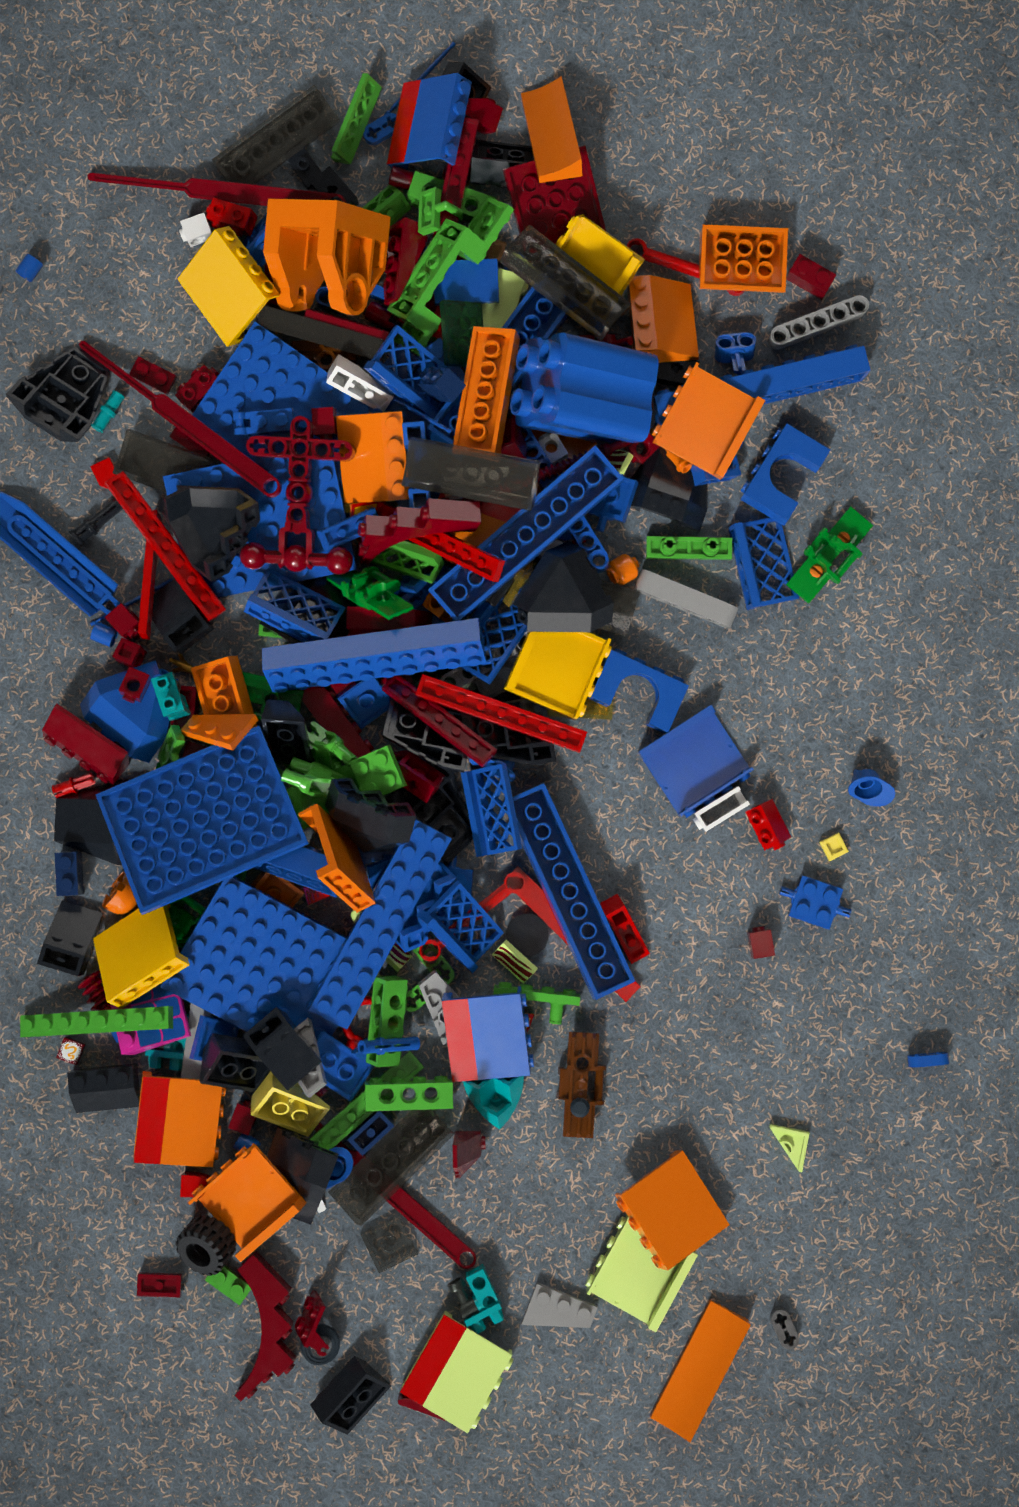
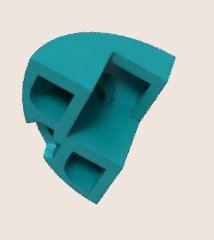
[463,1076,524,1129]

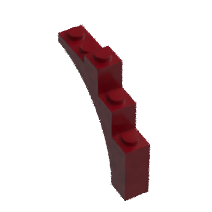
[357,498,481,565]
[235,1251,296,1402]

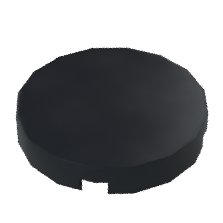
[506,914,548,956]

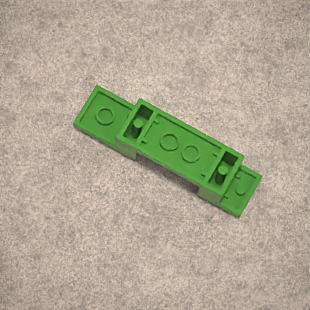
[387,197,514,356]
[286,745,407,830]

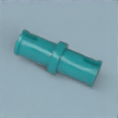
[91,390,125,433]

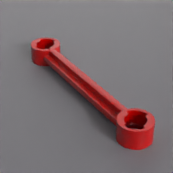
[627,238,745,296]
[419,872,526,961]

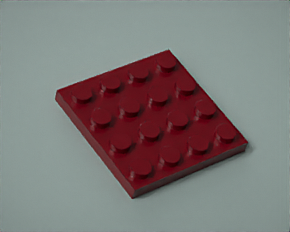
[503,145,606,255]

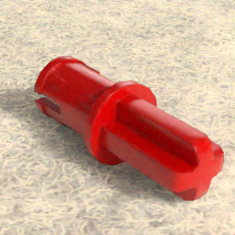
[52,773,96,798]

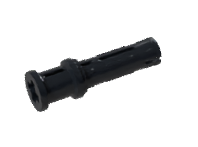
[69,499,123,547]

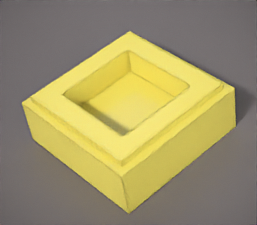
[819,832,849,861]

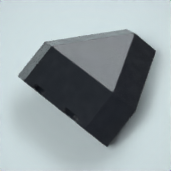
[161,485,260,582]
[512,541,614,633]
[325,778,416,853]
[267,1126,338,1225]

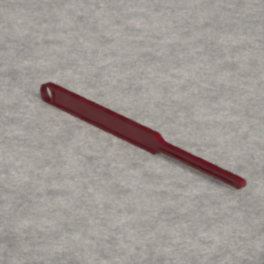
[87,173,346,206]
[79,341,282,498]
[314,1122,476,1269]

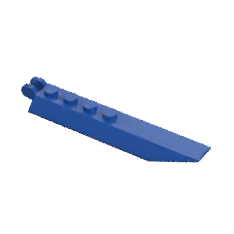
[0,491,120,617]

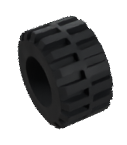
[175,1215,236,1276]

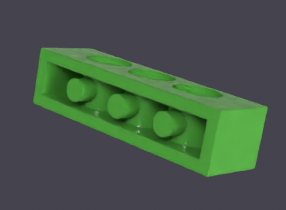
[407,171,496,222]
[366,976,408,1067]
[365,1076,453,1111]

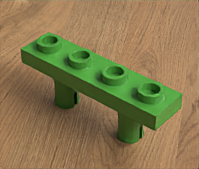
[646,536,732,560]
[493,982,580,1024]

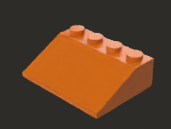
[699,224,788,293]
[627,275,699,363]
[336,411,409,503]

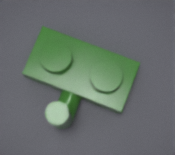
[418,187,463,236]
[157,725,185,767]

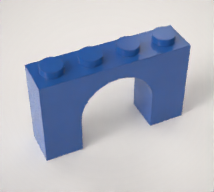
[402,421,432,508]
[740,424,830,526]
[587,648,689,734]

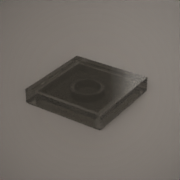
[360,1214,418,1273]

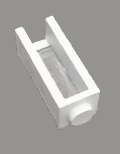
[693,786,750,832]

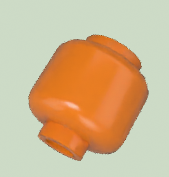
[606,554,639,586]

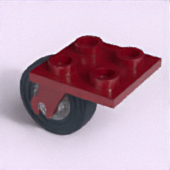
[295,1290,340,1365]

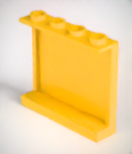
[533,214,645,334]
[178,226,280,347]
[504,632,612,720]
[93,904,190,1009]

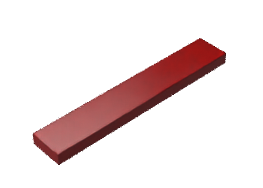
[138,510,161,640]

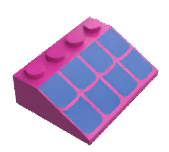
[110,984,191,1055]

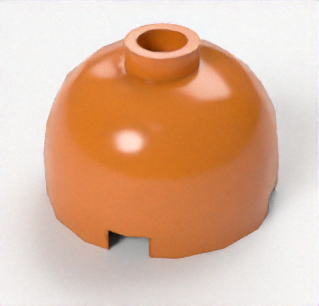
[102,872,138,915]

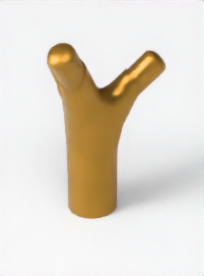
[169,654,194,675]

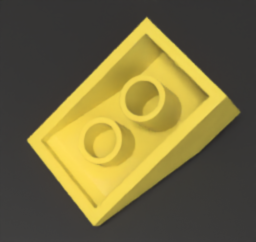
[251,1071,330,1137]

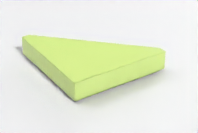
[769,1124,810,1172]

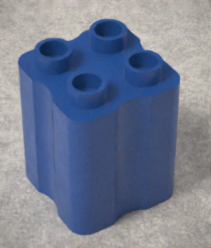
[510,332,659,444]

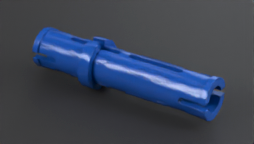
[358,1036,420,1055]

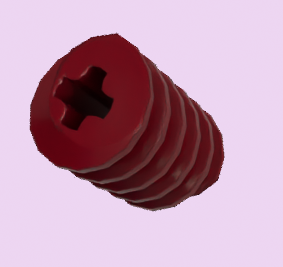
[78,970,111,1011]

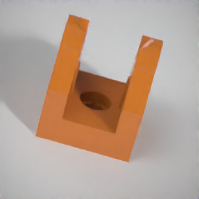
[263,199,391,315]

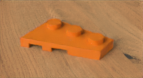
[181,714,258,750]

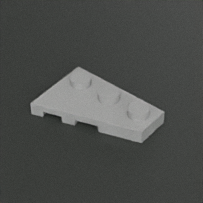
[418,970,460,1045]
[297,1018,327,1098]
[521,1282,598,1328]

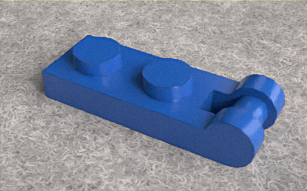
[233,408,294,436]

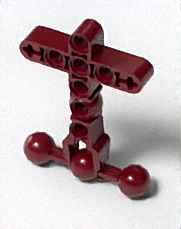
[240,416,356,575]

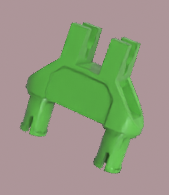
[307,721,357,770]
[281,757,349,798]

